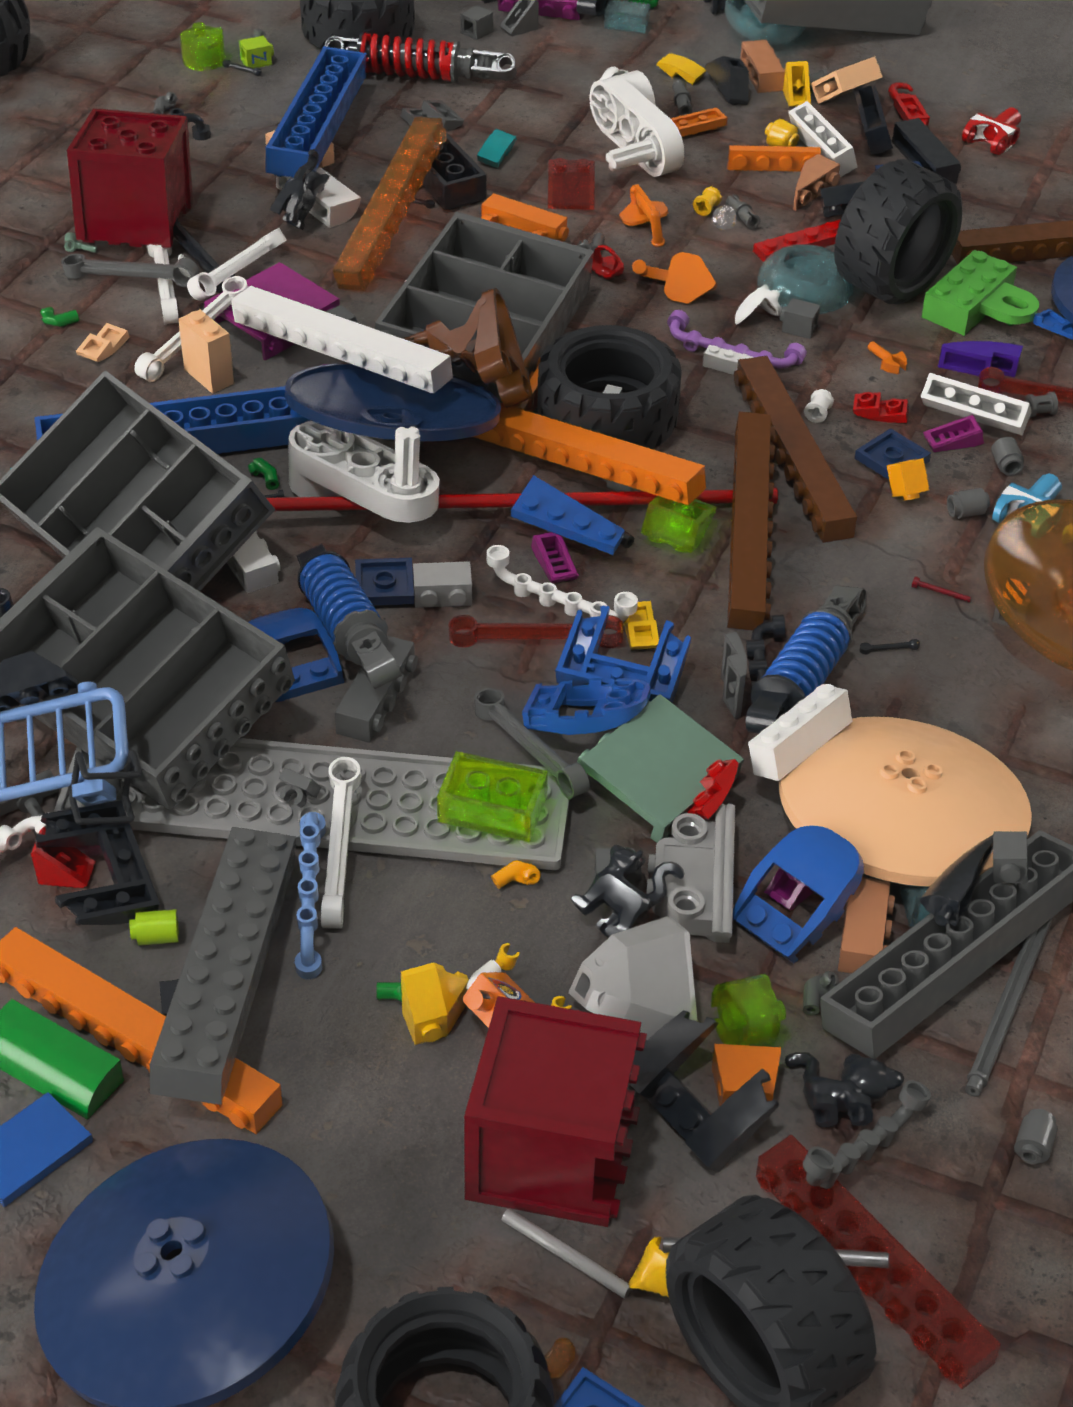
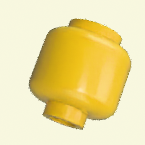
[765,119,800,147]

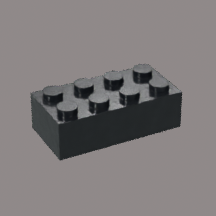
[403,130,487,210]

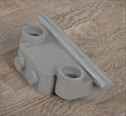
[646,803,735,943]

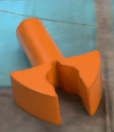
[867,341,907,374]

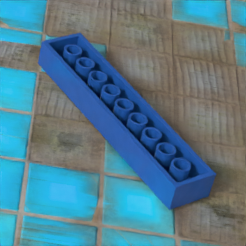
[266,46,366,177]
[34,386,310,454]

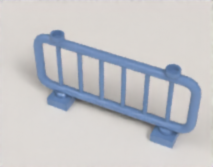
[0,682,129,806]

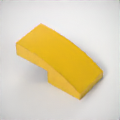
[656,53,707,85]
[624,601,659,650]

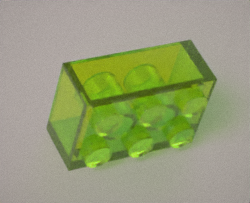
[437,751,548,842]

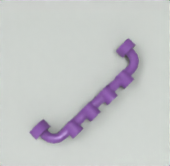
[667,310,807,369]

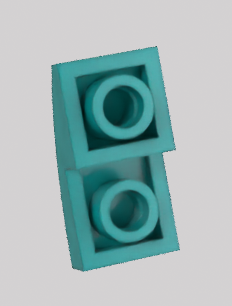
[477,129,517,168]

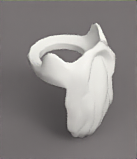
[735,284,782,325]

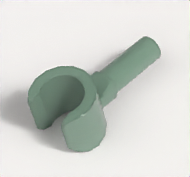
[64,232,97,253]

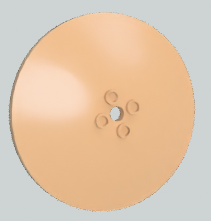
[779,717,1032,887]

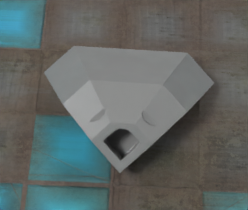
[568,917,698,1040]

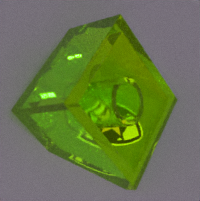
[640,496,717,553]

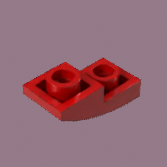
[853,392,909,423]
[687,759,739,820]

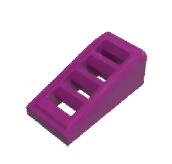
[923,415,984,452]
[531,532,578,583]

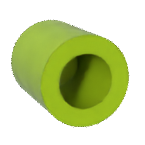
[129,909,179,946]

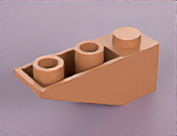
[793,154,840,211]

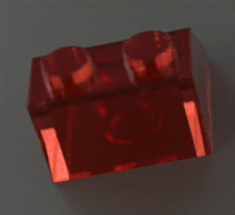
[548,158,595,210]

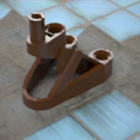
[404,288,533,408]

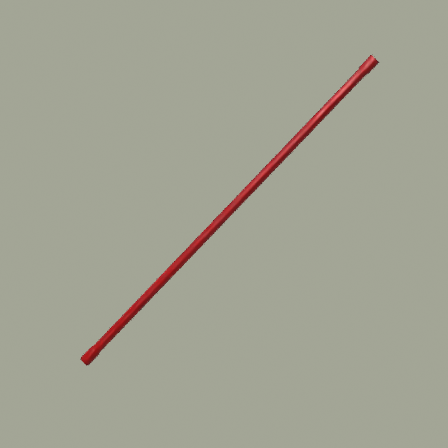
[266,487,778,512]

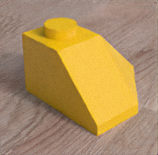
[401,962,469,1045]

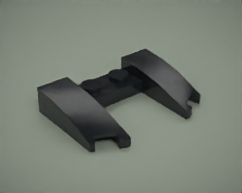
[35,800,160,925]
[629,1010,779,1172]

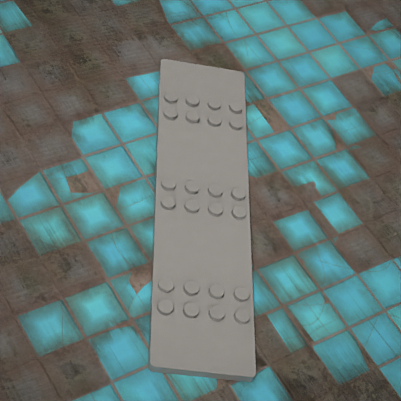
[54,738,570,870]

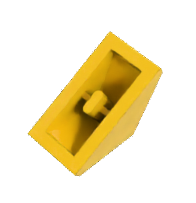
[783,61,811,107]

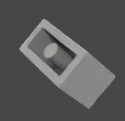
[413,561,472,608]

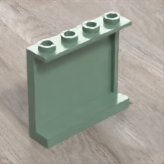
[577,694,744,843]

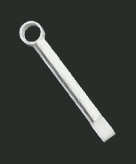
[187,228,287,301]
[147,244,179,324]
[135,276,248,382]
[321,757,361,929]

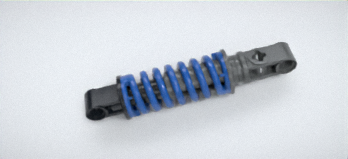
[296,543,402,689]
[746,585,867,734]

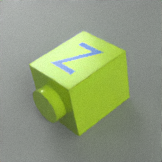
[239,36,274,69]

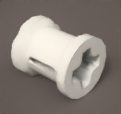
[804,389,834,423]

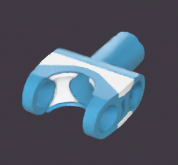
[992,473,1063,539]

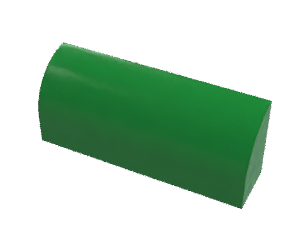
[0,999,124,1120]

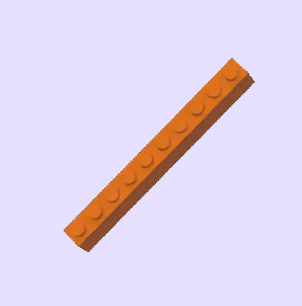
[473,403,706,505]
[0,927,283,1134]

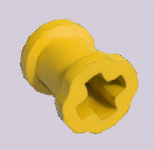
[693,186,722,216]

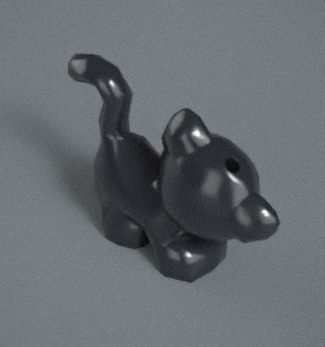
[784,1052,904,1127]

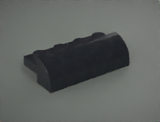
[819,181,864,217]

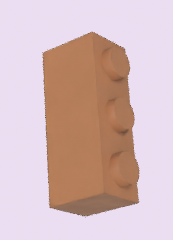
[740,39,785,93]
[838,877,895,973]

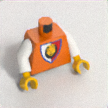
[463,943,572,1028]

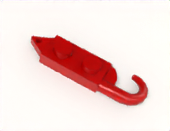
[888,82,930,125]

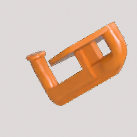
[619,184,668,247]
[632,252,717,304]

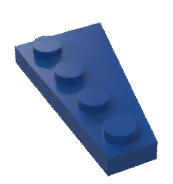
[511,475,625,555]

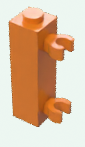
[481,193,569,242]

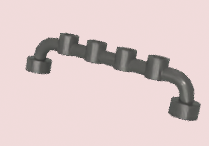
[803,1080,931,1189]

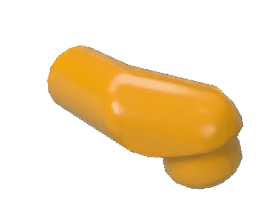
[491,860,541,889]

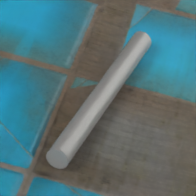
[502,1208,632,1299]

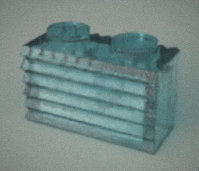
[604,0,650,33]

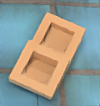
[76,323,130,362]

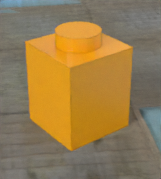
[887,458,929,501]

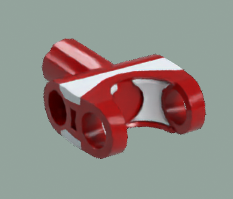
[962,107,1021,155]

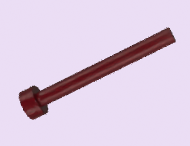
[911,576,971,602]

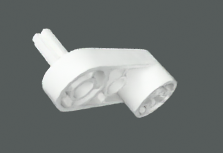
[590,70,684,177]
[289,421,440,523]

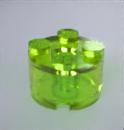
[180,22,225,71]
[711,974,786,1046]

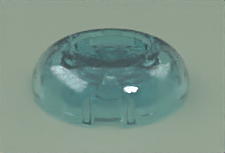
[725,0,805,45]
[757,244,854,314]

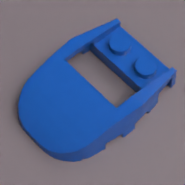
[248,608,344,702]
[522,678,651,735]
[732,825,864,964]

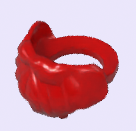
[592,245,624,280]

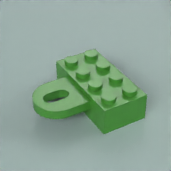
[921,250,1039,336]

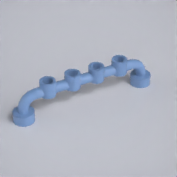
[295,812,326,979]

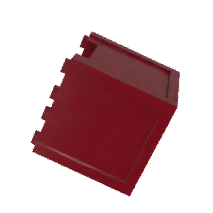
[67,108,193,250]
[464,996,647,1227]

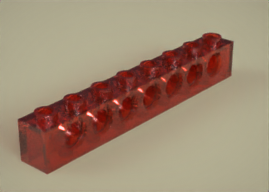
[756,1134,1001,1389]

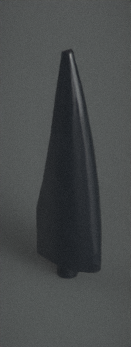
[920,835,993,926]

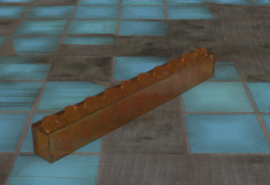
[333,117,447,291]

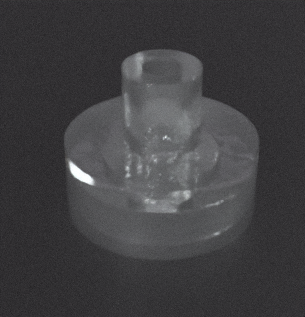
[711,205,736,231]

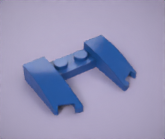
[555,606,691,704]

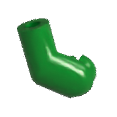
[40,307,79,327]
[248,458,279,490]
[376,982,402,1002]

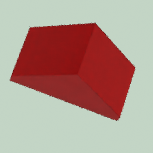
[31,827,95,888]

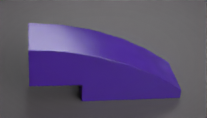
[938,341,1023,378]

